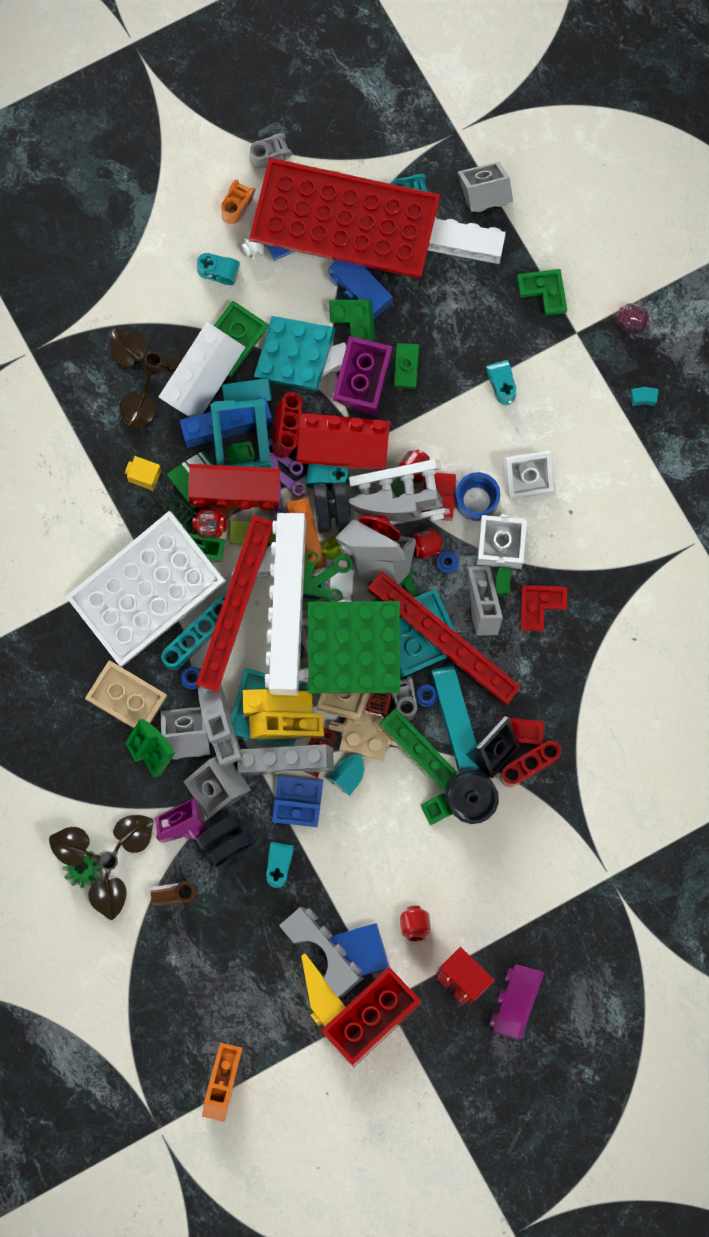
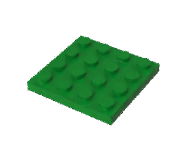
[308,601,400,694]

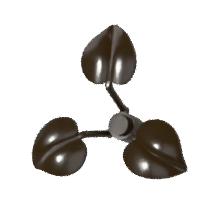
[110,329,186,428]
[49,815,154,920]

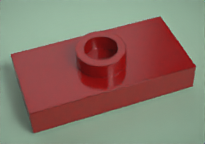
[499,717,545,745]

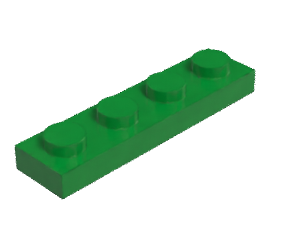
[378,708,456,790]

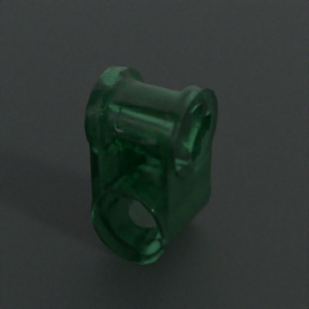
[163,496,198,534]

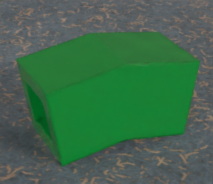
[495,567,513,596]

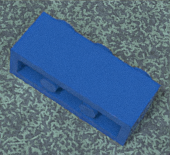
[328,261,393,320]

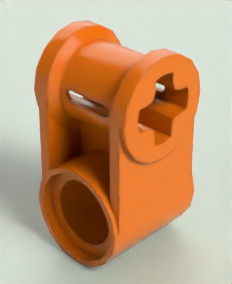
[221,179,256,224]

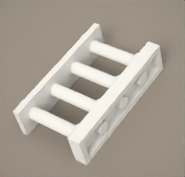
[349,459,450,525]

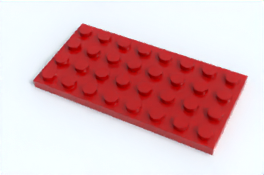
[249,157,440,279]

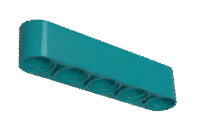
[161,590,228,671]
[431,665,480,770]

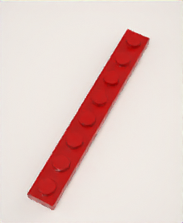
[196,515,273,693]
[366,571,521,705]

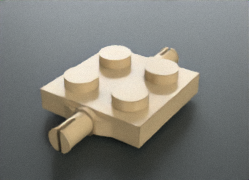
[328,710,399,762]

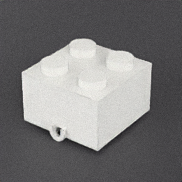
[477,514,527,569]

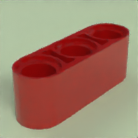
[272,392,302,458]
[500,741,561,788]

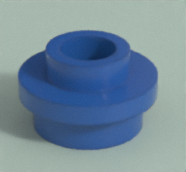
[436,551,459,574]
[181,667,200,690]
[415,684,438,707]

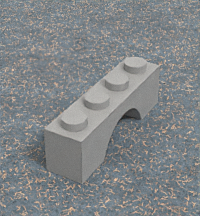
[238,744,334,776]
[279,907,364,997]

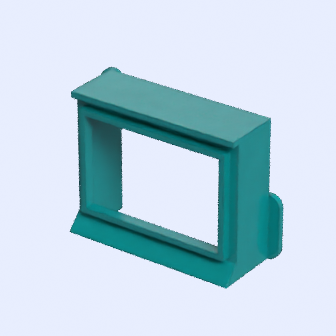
[210,398,272,468]

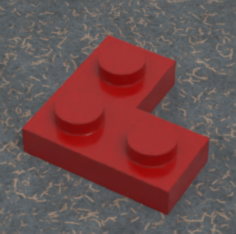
[520,585,567,632]

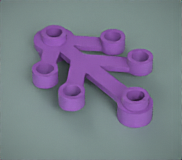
[257,439,306,521]

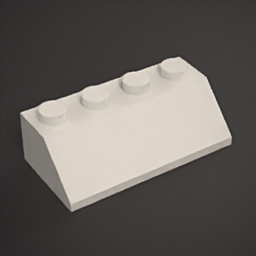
[159,322,246,417]

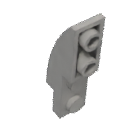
[349,489,443,522]
[198,685,243,767]

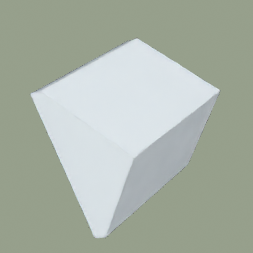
[504,451,554,498]

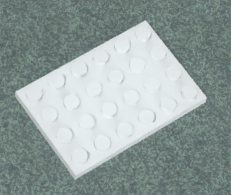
[66,511,226,667]

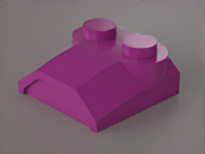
[154,798,205,843]

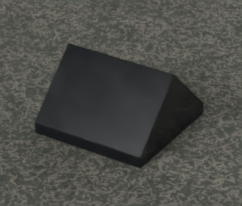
[466,716,521,779]

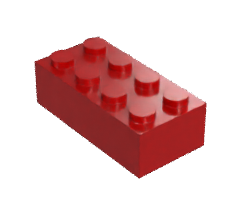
[436,946,494,1006]

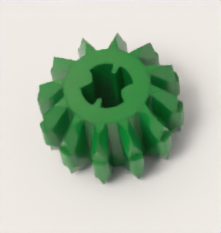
[62,851,102,888]

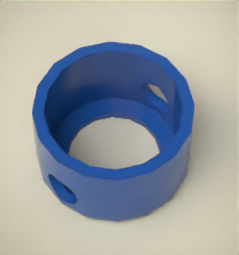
[455,472,501,521]

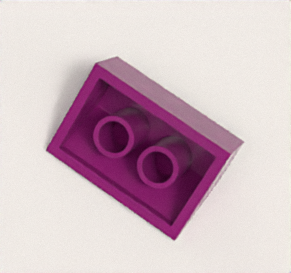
[333,336,392,416]
[489,964,544,1041]

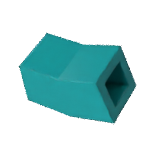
[630,387,659,406]

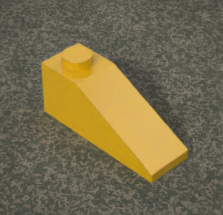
[243,689,313,717]
[249,712,324,740]
[301,954,345,1027]

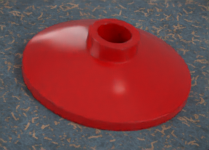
[358,515,401,541]

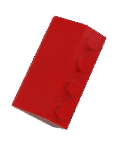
[296,413,390,470]
[188,464,281,511]
[321,967,422,1068]

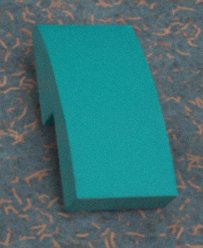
[222,378,272,402]

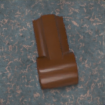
[150,881,198,907]

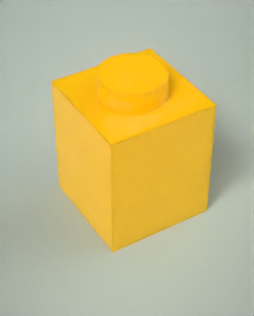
[125,456,161,491]

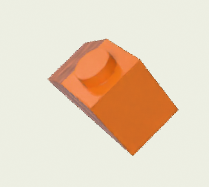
[286,497,325,570]
[202,1043,242,1122]

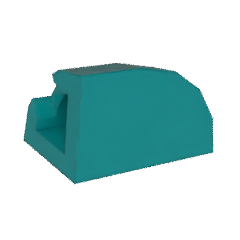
[325,753,364,796]

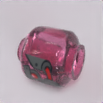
[616,303,651,334]

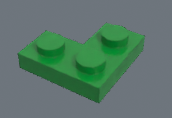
[517,269,567,316]
[329,299,375,342]

